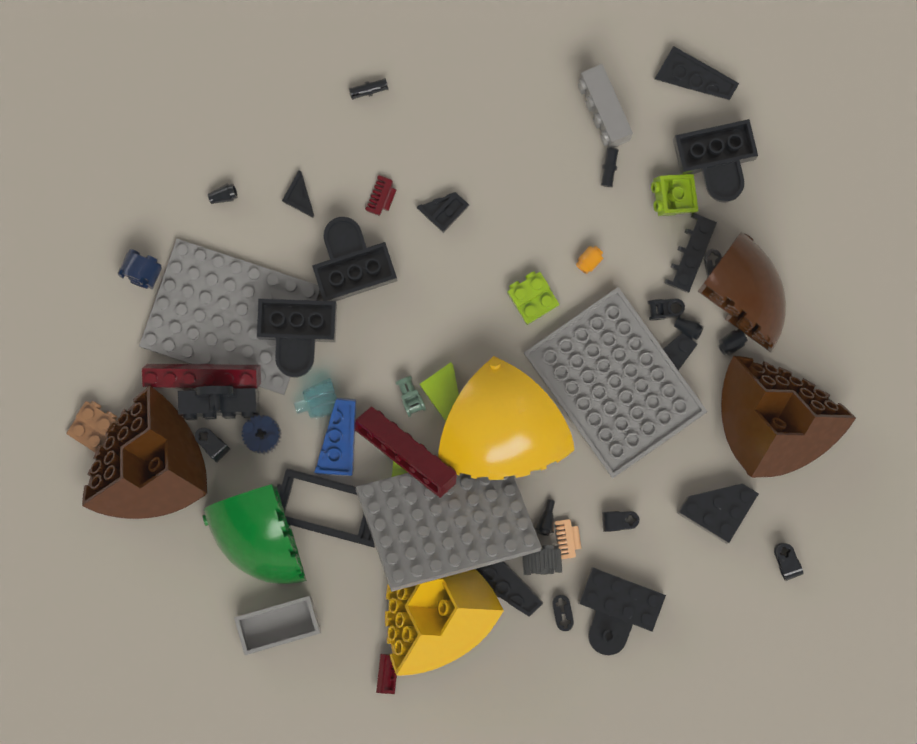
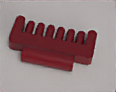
[365,175,397,216]

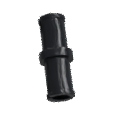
[349,78,389,100]
[601,148,619,187]

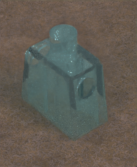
[294,378,337,419]

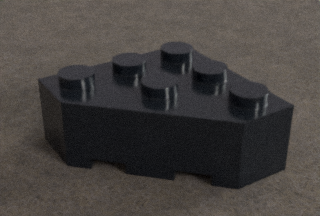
[677,483,759,544]

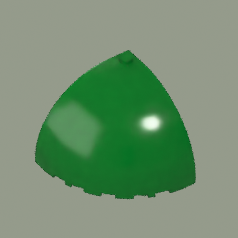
[202,484,307,584]

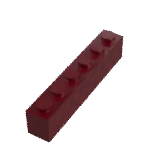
[142,364,261,389]
[355,406,457,498]

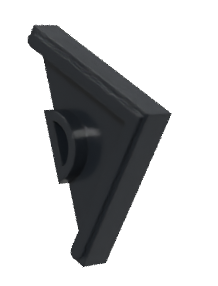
[282,171,314,218]

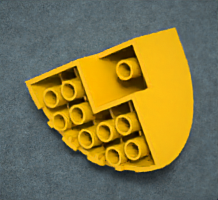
[438,356,575,480]
[385,569,504,676]

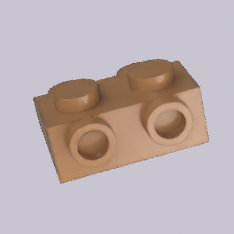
[66,400,118,453]

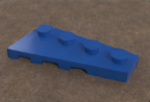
[314,398,356,476]

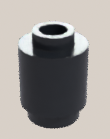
[718,329,748,356]

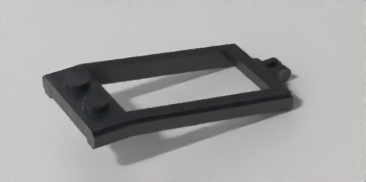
[277,468,375,548]

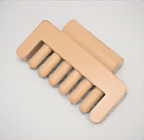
[555,519,582,559]

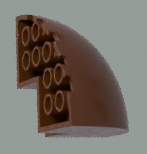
[697,232,786,353]
[721,356,856,478]
[82,386,208,519]

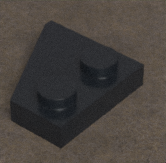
[416,192,469,233]

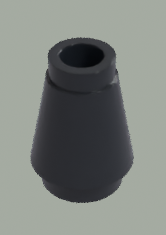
[208,183,238,204]
[674,317,704,340]

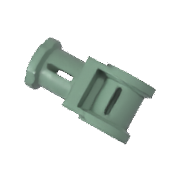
[395,376,426,417]

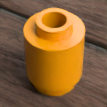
[576,246,604,274]

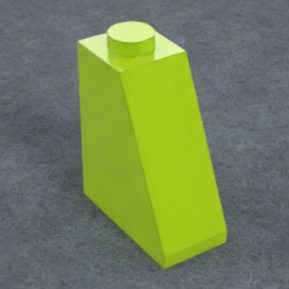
[420,362,459,422]

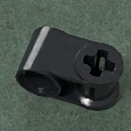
[647,298,685,321]
[195,428,230,463]
[602,511,640,532]
[774,543,804,581]

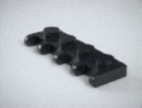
[664,213,717,293]

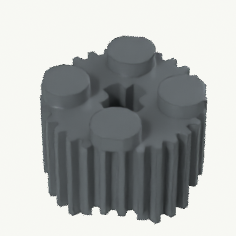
[523,545,562,575]

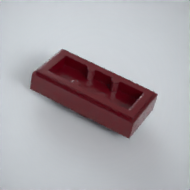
[376,654,397,694]

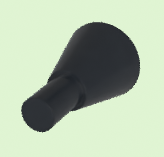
[535,499,555,536]

